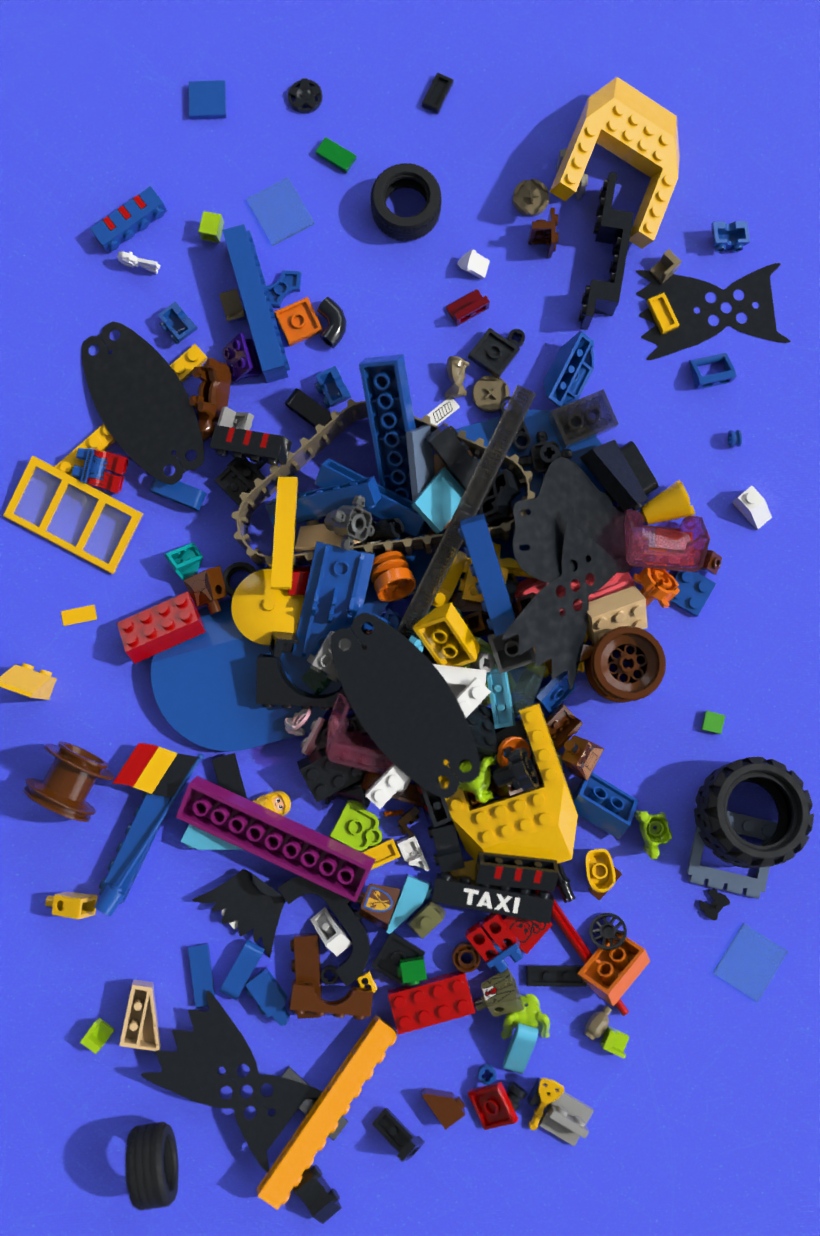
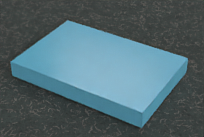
[411,467,469,534]

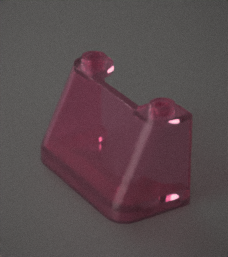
[624,510,710,572]

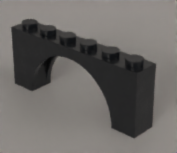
[256,654,352,711]

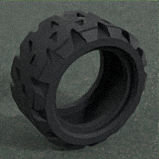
[694,757,814,868]

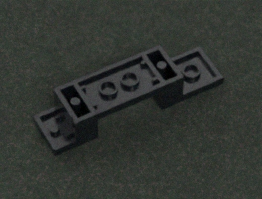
[578,172,634,330]

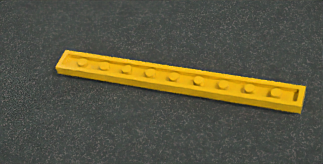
[55,344,208,477]

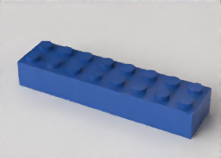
[222,224,290,383]
[359,354,416,501]

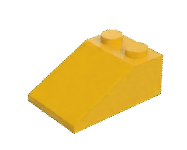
[0,663,57,700]

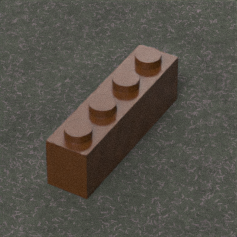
[291,933,322,1019]

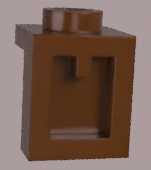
[693,548,722,575]

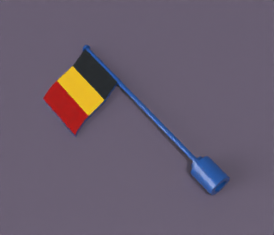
[94,743,204,916]

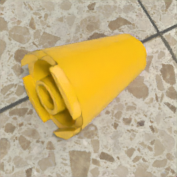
[639,480,695,525]

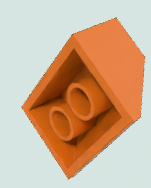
[577,934,650,1006]

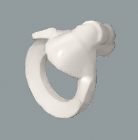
[284,709,311,736]

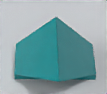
[164,543,204,580]

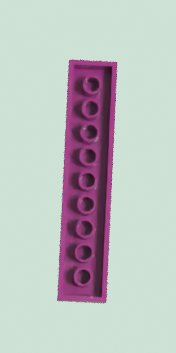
[176,776,376,902]

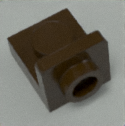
[397,805,420,836]

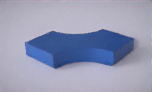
[266,270,302,308]

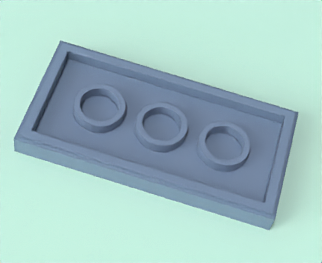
[406,425,435,510]

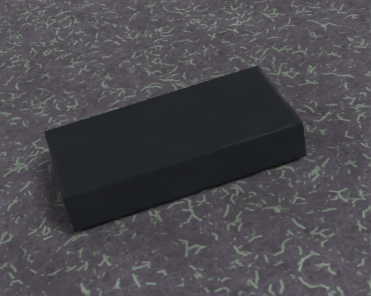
[422,72,454,114]

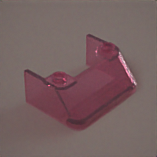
[326,693,393,775]

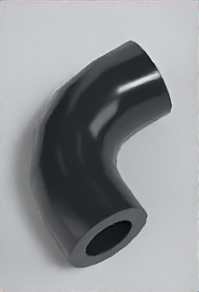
[317,297,346,348]

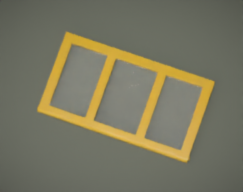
[3,456,143,574]

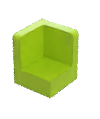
[198,211,224,243]
[80,1018,114,1054]
[600,1026,629,1059]

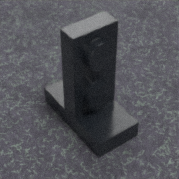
[372,1108,425,1162]

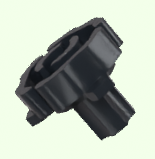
[493,746,539,792]

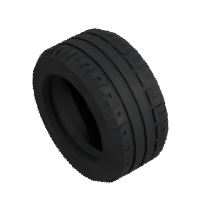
[371,163,441,241]
[125,1122,179,1211]

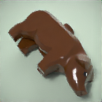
[189,358,231,443]

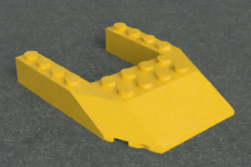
[549,77,680,249]
[438,703,578,864]

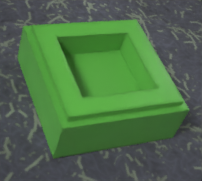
[701,711,726,734]

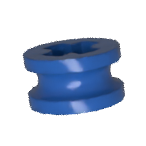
[728,430,742,447]
[478,1064,496,1085]

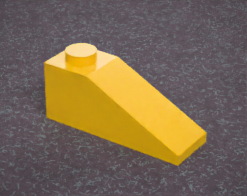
[424,547,468,607]

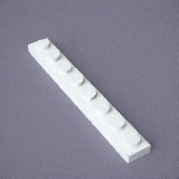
[365,677,491,809]

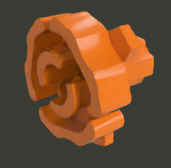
[633,563,680,608]

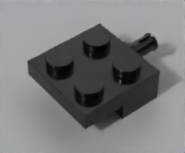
[214,457,267,506]

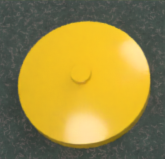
[231,568,305,646]

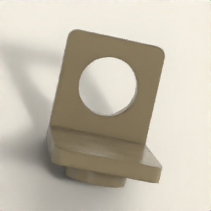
[219,289,245,321]

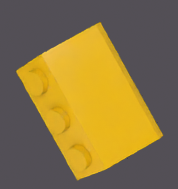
[413,602,481,667]

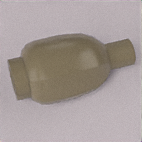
[584,1005,612,1041]

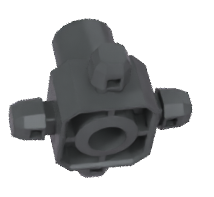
[325,495,375,551]

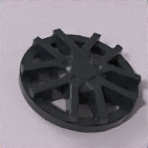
[589,913,627,951]

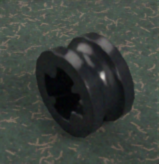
[508,329,525,347]
[321,965,338,985]

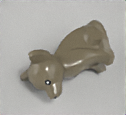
[444,356,470,398]

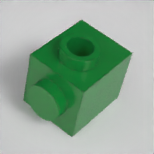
[397,956,427,985]

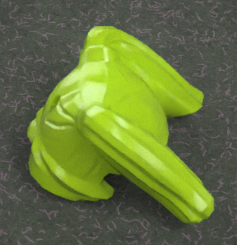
[458,755,497,803]
[634,810,672,860]
[501,994,550,1040]

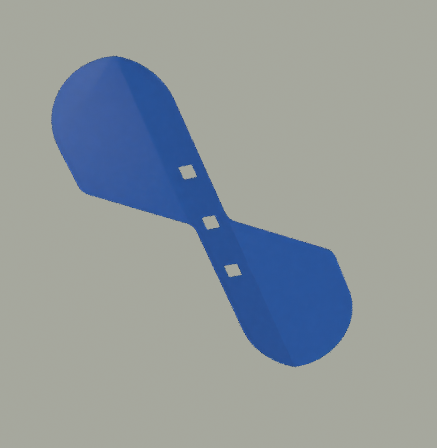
[151,409,613,751]

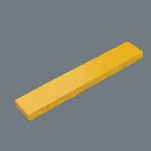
[271,477,298,589]

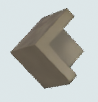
[650,249,682,284]

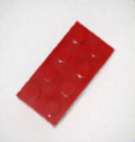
[117,591,206,664]
[388,970,476,1035]

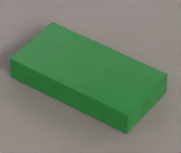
[316,137,357,173]

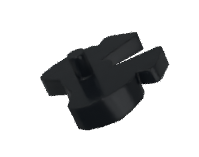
[699,889,730,921]

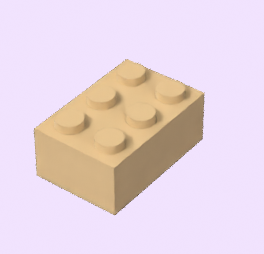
[587,586,648,646]

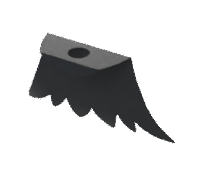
[192,868,286,958]

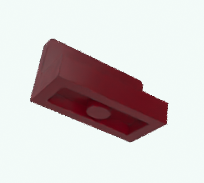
[446,289,490,326]

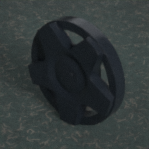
[288,78,323,113]

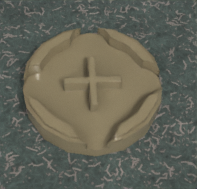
[513,179,549,217]
[472,375,510,413]

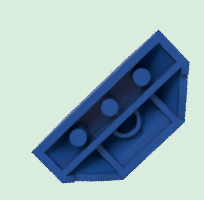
[543,331,594,407]

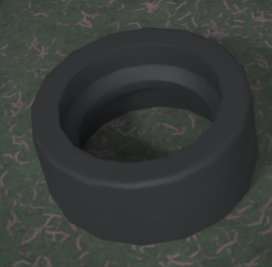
[223,562,256,598]

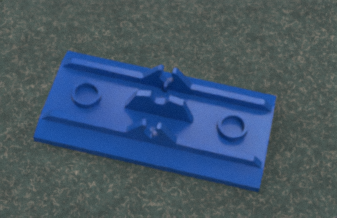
[292,541,375,659]

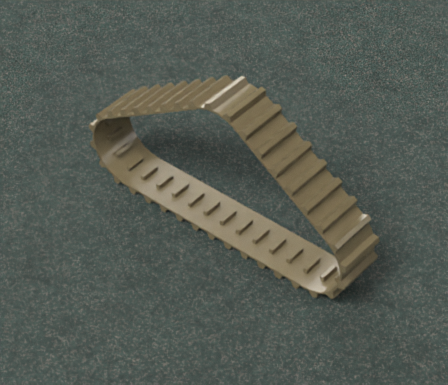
[231,399,535,569]

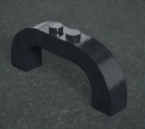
[278,875,370,987]

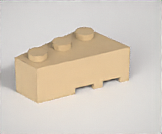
[119,979,161,1051]

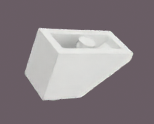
[732,486,772,530]
[310,907,352,956]

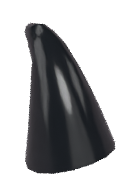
[325,779,370,810]

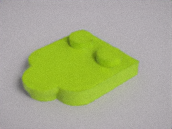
[330,801,382,851]

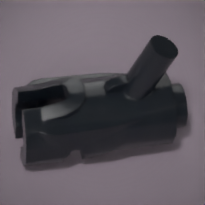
[365,518,405,542]

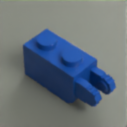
[245,967,290,1026]

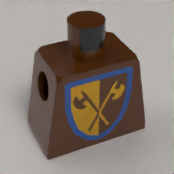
[351,884,401,930]

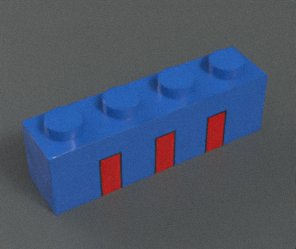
[90,186,167,253]

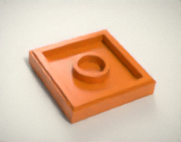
[274,297,323,347]

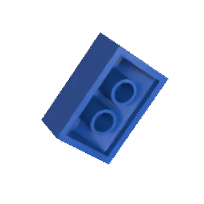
[572,773,639,839]

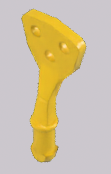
[529,1078,564,1130]

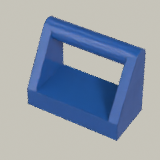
[689,353,737,390]

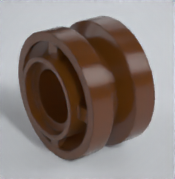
[452,942,481,973]

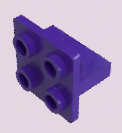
[223,333,262,383]

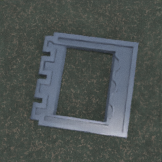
[686,811,778,899]

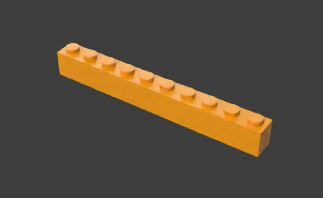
[256,1015,398,1210]

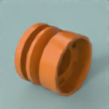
[370,551,416,602]

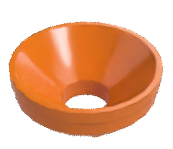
[497,736,530,768]

